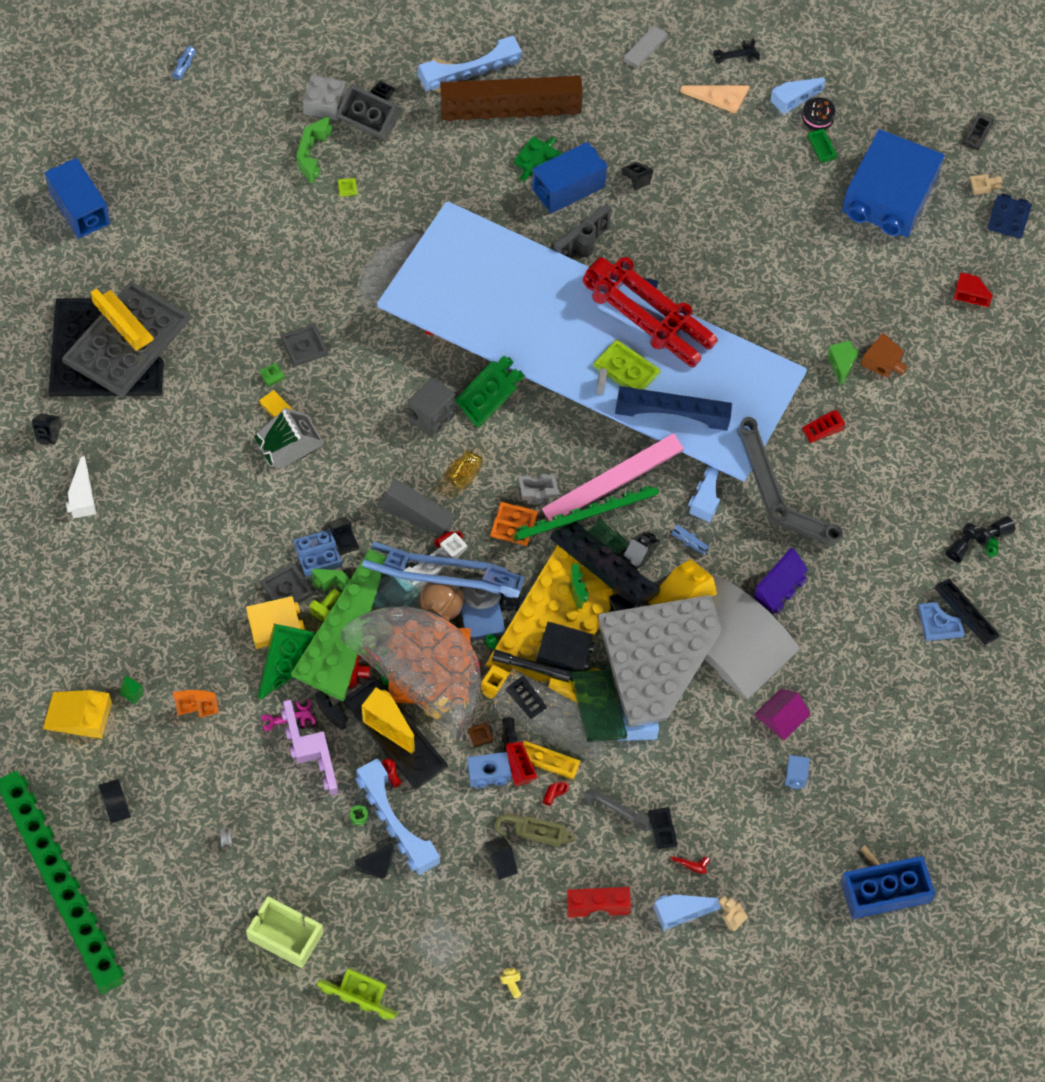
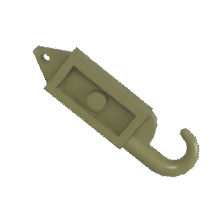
[494,813,576,847]

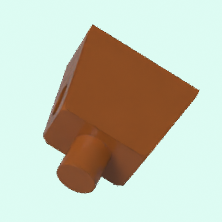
[861,333,908,378]

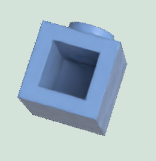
[785,755,810,789]

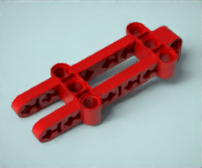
[583,257,718,367]

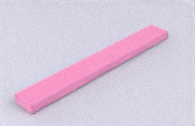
[542,433,684,521]

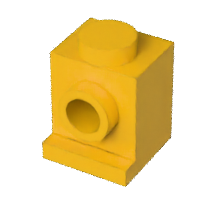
[481,664,511,699]

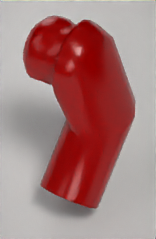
[434,531,463,548]
[382,758,402,788]
[542,781,569,806]

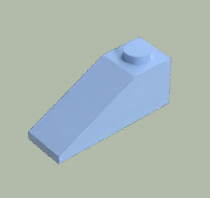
[770,78,825,114]
[653,895,721,930]

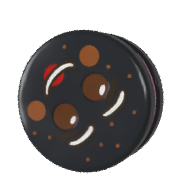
[802,97,836,131]

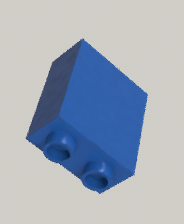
[842,129,945,237]

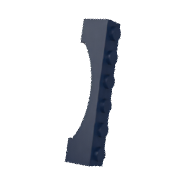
[615,386,732,431]

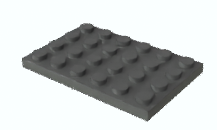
[62,281,191,398]

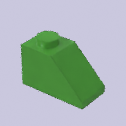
[827,341,858,385]

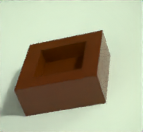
[468,722,493,748]

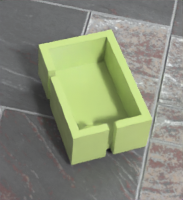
[246,896,324,969]

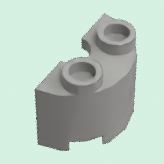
[518,474,559,505]

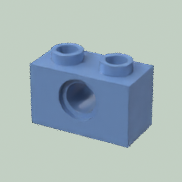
[467,752,511,788]

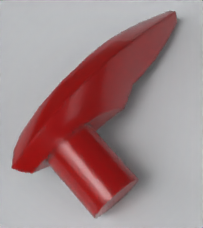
[670,856,710,874]

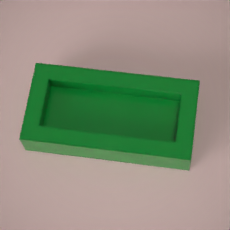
[807,129,837,163]

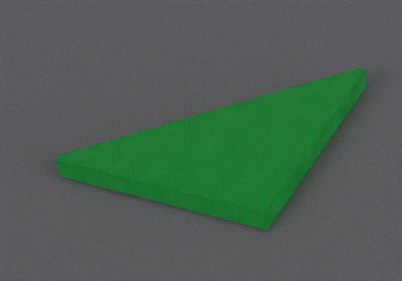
[257,623,317,700]

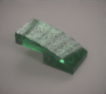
[588,519,629,555]

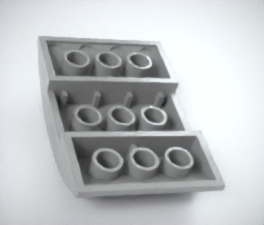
[704,575,800,700]

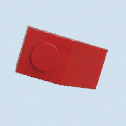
[953,272,993,308]

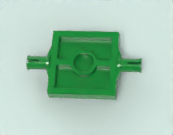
[513,136,563,182]

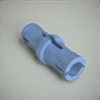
[172,46,196,80]
[672,524,710,556]

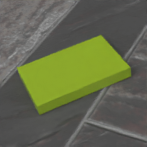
[593,339,661,390]

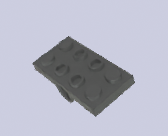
[554,203,611,258]

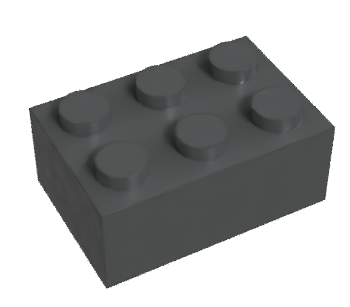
[335,84,402,142]

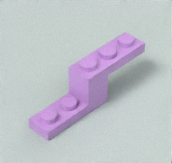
[280,700,338,795]

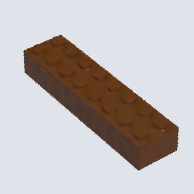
[440,75,583,121]

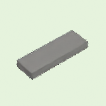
[623,26,668,69]

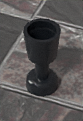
[974,516,1015,545]
[945,523,978,563]

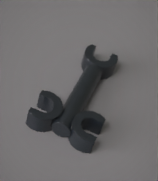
[713,39,760,64]

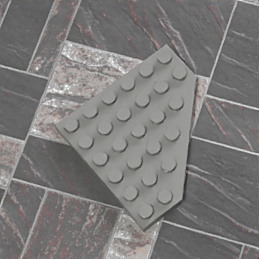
[597,595,722,727]

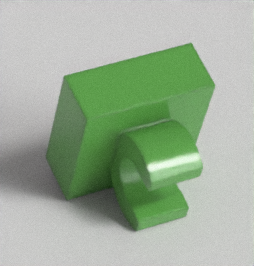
[259,362,285,387]

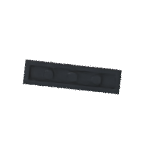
[935,579,1000,645]

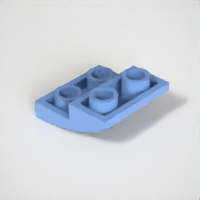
[293,529,342,577]

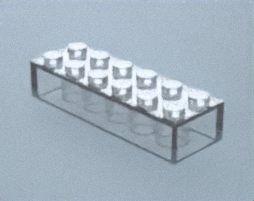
[492,669,618,765]

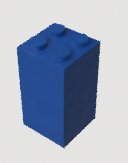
[532,142,607,214]
[44,158,111,239]

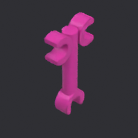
[261,699,316,731]

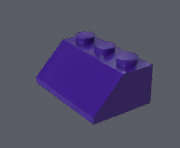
[754,547,808,615]

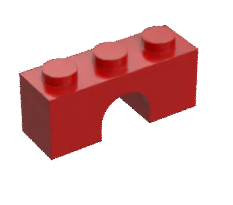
[566,887,631,918]

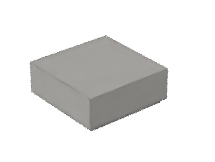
[596,368,607,395]

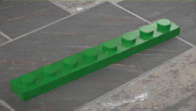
[512,485,659,542]

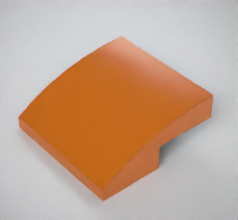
[490,502,538,546]
[173,690,219,718]

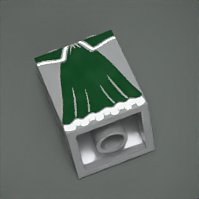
[254,408,324,468]

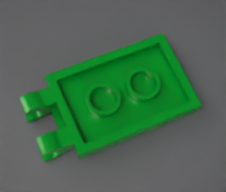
[455,355,525,428]

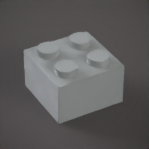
[303,75,347,121]

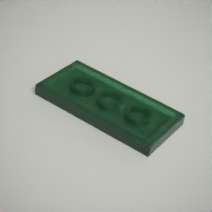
[570,670,627,742]

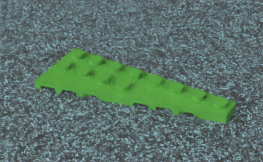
[291,549,387,701]

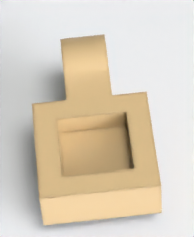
[969,174,1003,195]
[718,895,748,931]

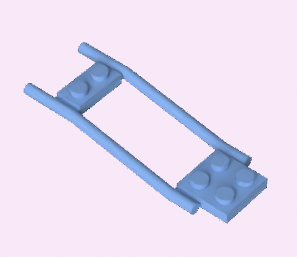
[362,541,525,598]

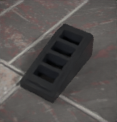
[962,113,994,150]
[505,675,547,719]

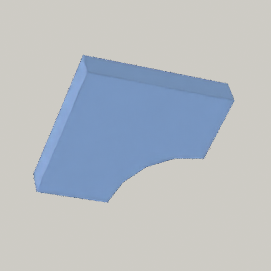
[917,602,965,641]

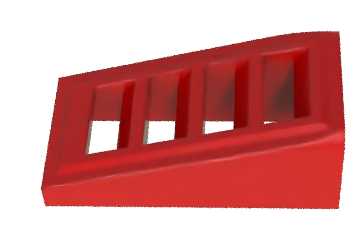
[802,409,845,444]
[506,741,538,787]

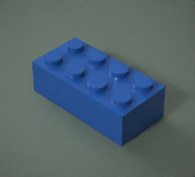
[840,856,935,920]

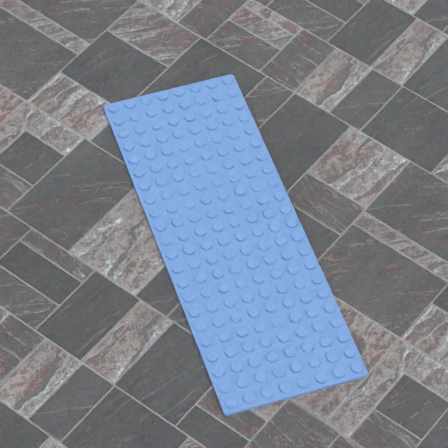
[377,202,807,481]

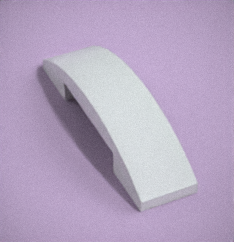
[394,533,468,592]

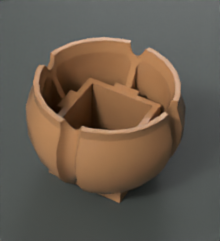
[418,582,464,625]

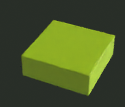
[338,178,357,197]

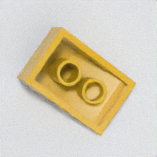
[647,559,717,605]
[362,688,414,754]
[43,690,112,739]

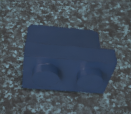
[988,193,1032,238]

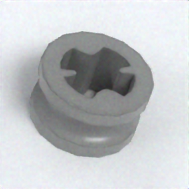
[220,828,232,847]

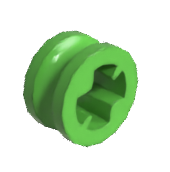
[350,805,368,826]

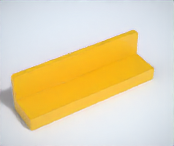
[90,288,154,351]

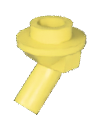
[499,968,521,998]

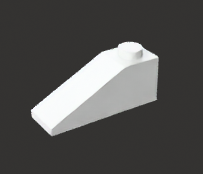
[66,456,96,519]

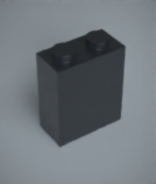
[536,621,595,677]

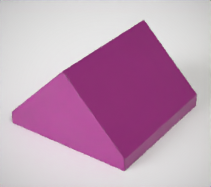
[754,688,811,740]

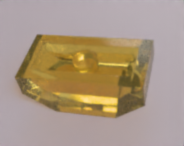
[444,450,483,490]

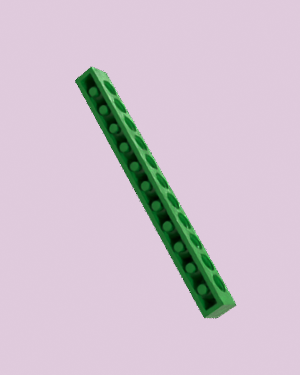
[0,770,125,995]

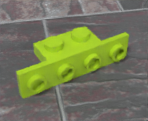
[317,968,399,1020]

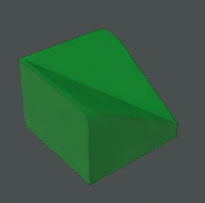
[120,676,144,704]

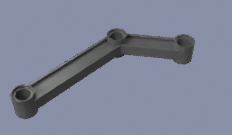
[737,417,843,546]

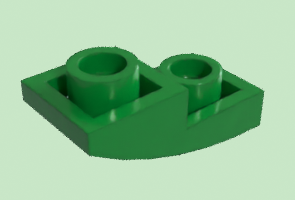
[570,564,589,609]

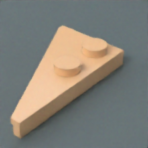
[680,85,750,114]

